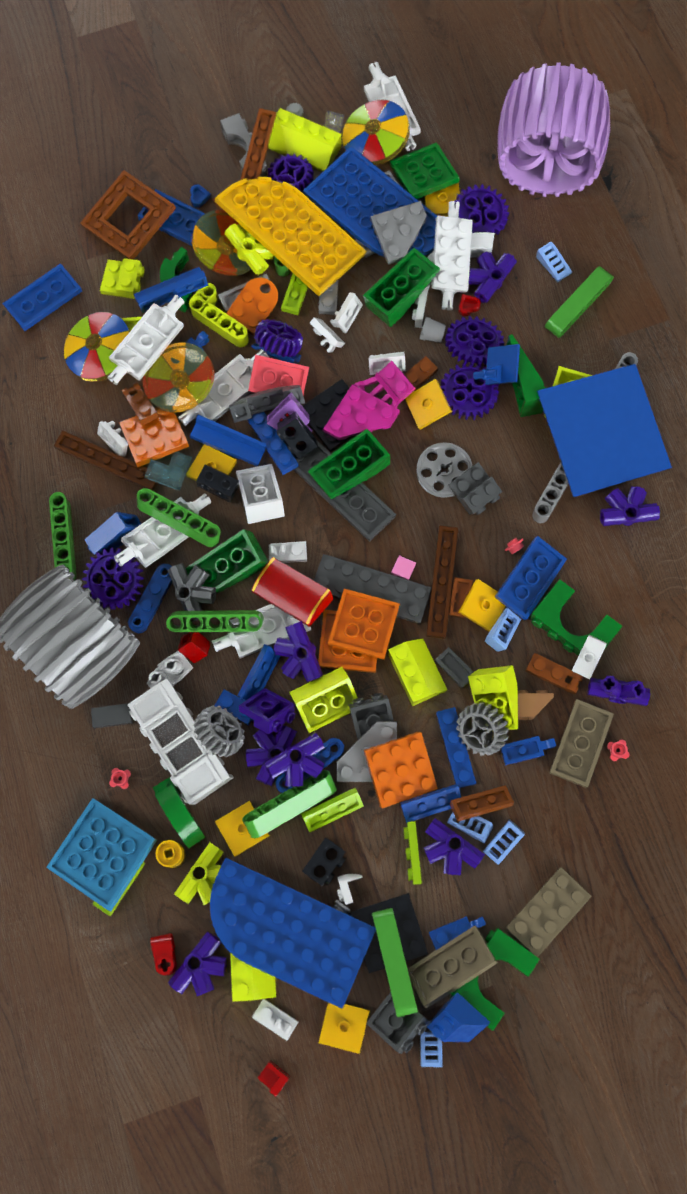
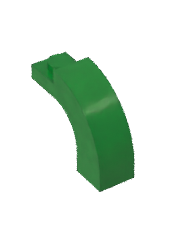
[160,247,193,313]
[153,777,205,848]

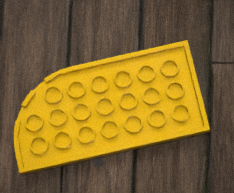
[215,177,367,296]

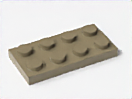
[549,699,614,788]
[505,867,592,957]
[408,925,497,1008]

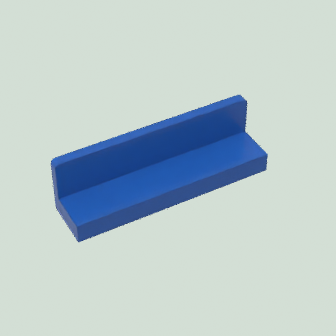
[134,267,208,313]
[190,415,267,467]

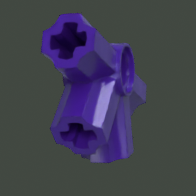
[468,252,517,303]
[599,486,660,526]
[274,621,323,682]
[588,676,650,706]
[246,725,297,787]
[264,733,325,787]
[423,818,485,875]
[168,931,227,996]

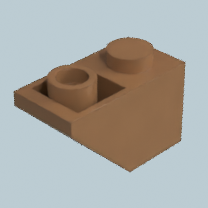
[518,690,554,720]

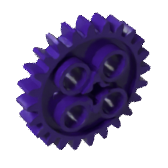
[454,184,509,235]
[445,316,504,367]
[440,363,499,420]
[82,548,144,610]

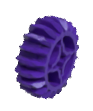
[267,153,314,193]
[254,319,303,357]

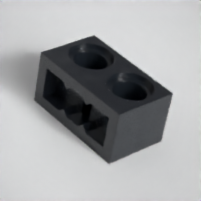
[277,411,318,459]
[196,464,239,503]
[302,837,347,887]

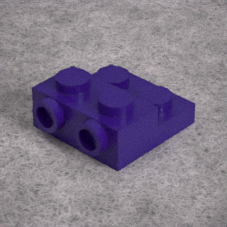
[239,688,295,734]

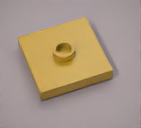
[424,183,460,217]
[405,379,452,430]
[186,444,237,481]
[458,579,505,632]
[215,801,270,857]
[319,1003,370,1054]

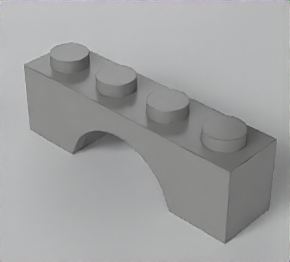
[220,113,268,177]

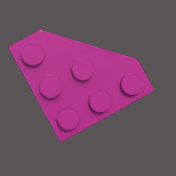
[323,385,400,440]

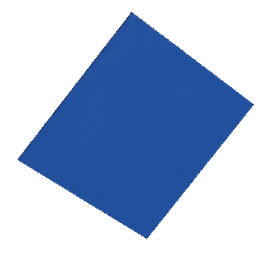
[537,364,672,497]

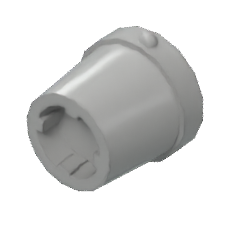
[419,317,446,343]

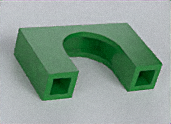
[529,579,622,656]
[449,928,540,1031]

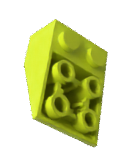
[468,665,518,732]

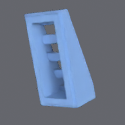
[536,242,572,282]
[485,608,521,652]
[447,812,493,843]
[483,819,525,865]
[420,1021,442,1067]

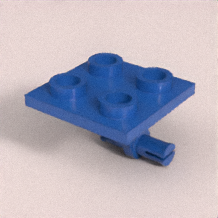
[473,344,520,385]

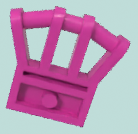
[354,361,416,408]

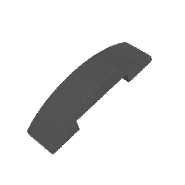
[229,385,305,423]

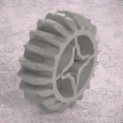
[456,702,509,756]
[194,705,245,758]

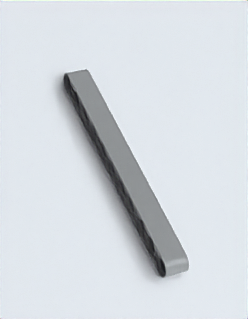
[532,352,638,523]

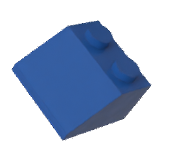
[427,992,490,1042]

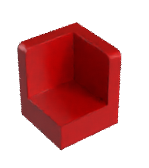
[178,632,210,663]
[258,1060,290,1097]

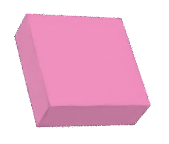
[391,556,416,580]

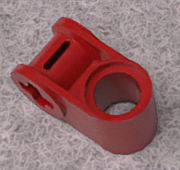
[150,933,177,975]

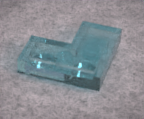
[144,452,192,491]

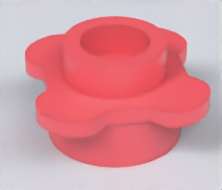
[505,538,524,554]
[607,739,630,761]
[109,768,131,789]

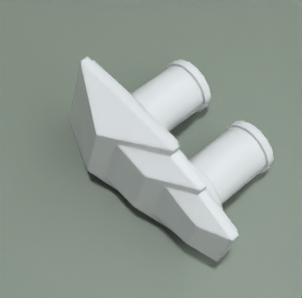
[147,651,193,689]

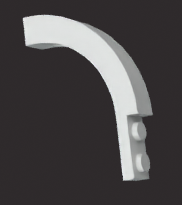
[412,232,495,328]

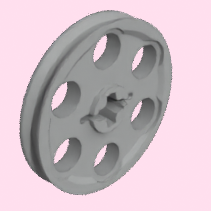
[417,443,472,498]

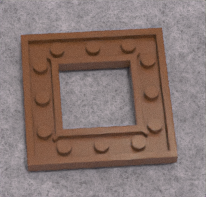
[80,170,176,260]

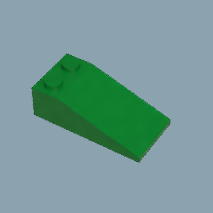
[363,248,440,327]
[507,334,547,417]
[308,429,390,499]
[186,529,269,593]

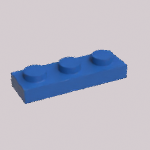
[237,644,280,701]
[400,784,461,823]

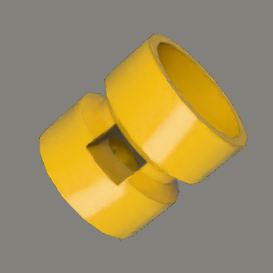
[155,840,186,869]

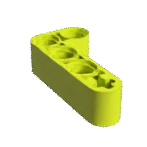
[189,283,249,347]

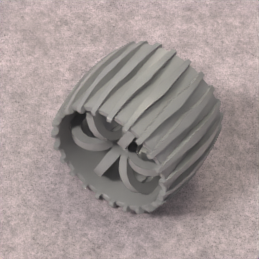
[0,564,140,709]

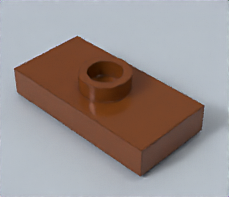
[448,577,473,618]

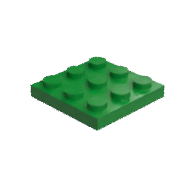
[390,142,459,199]

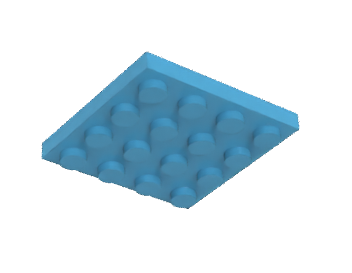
[46,798,157,911]

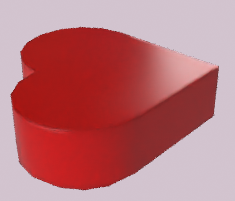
[458,294,481,316]

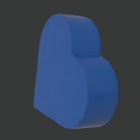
[190,185,211,208]

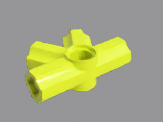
[224,224,274,275]
[174,842,224,905]

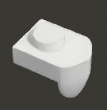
[337,874,363,905]

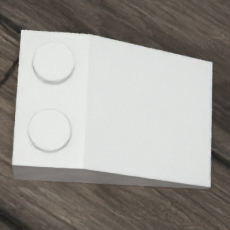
[236,464,285,524]

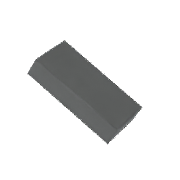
[434,647,473,689]
[91,703,133,729]

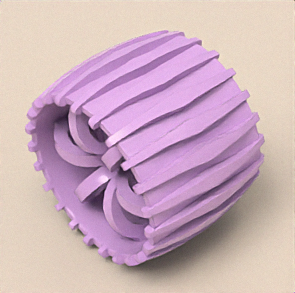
[498,62,610,197]

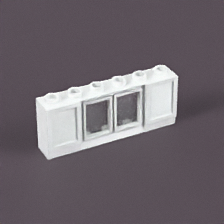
[127,678,234,805]

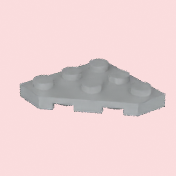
[370,201,427,265]
[337,721,397,782]

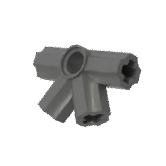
[168,563,217,622]

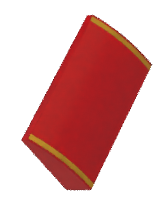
[251,557,334,627]

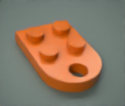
[226,278,278,336]

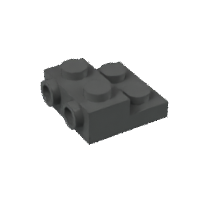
[448,462,503,515]
[348,693,394,740]
[366,992,427,1054]

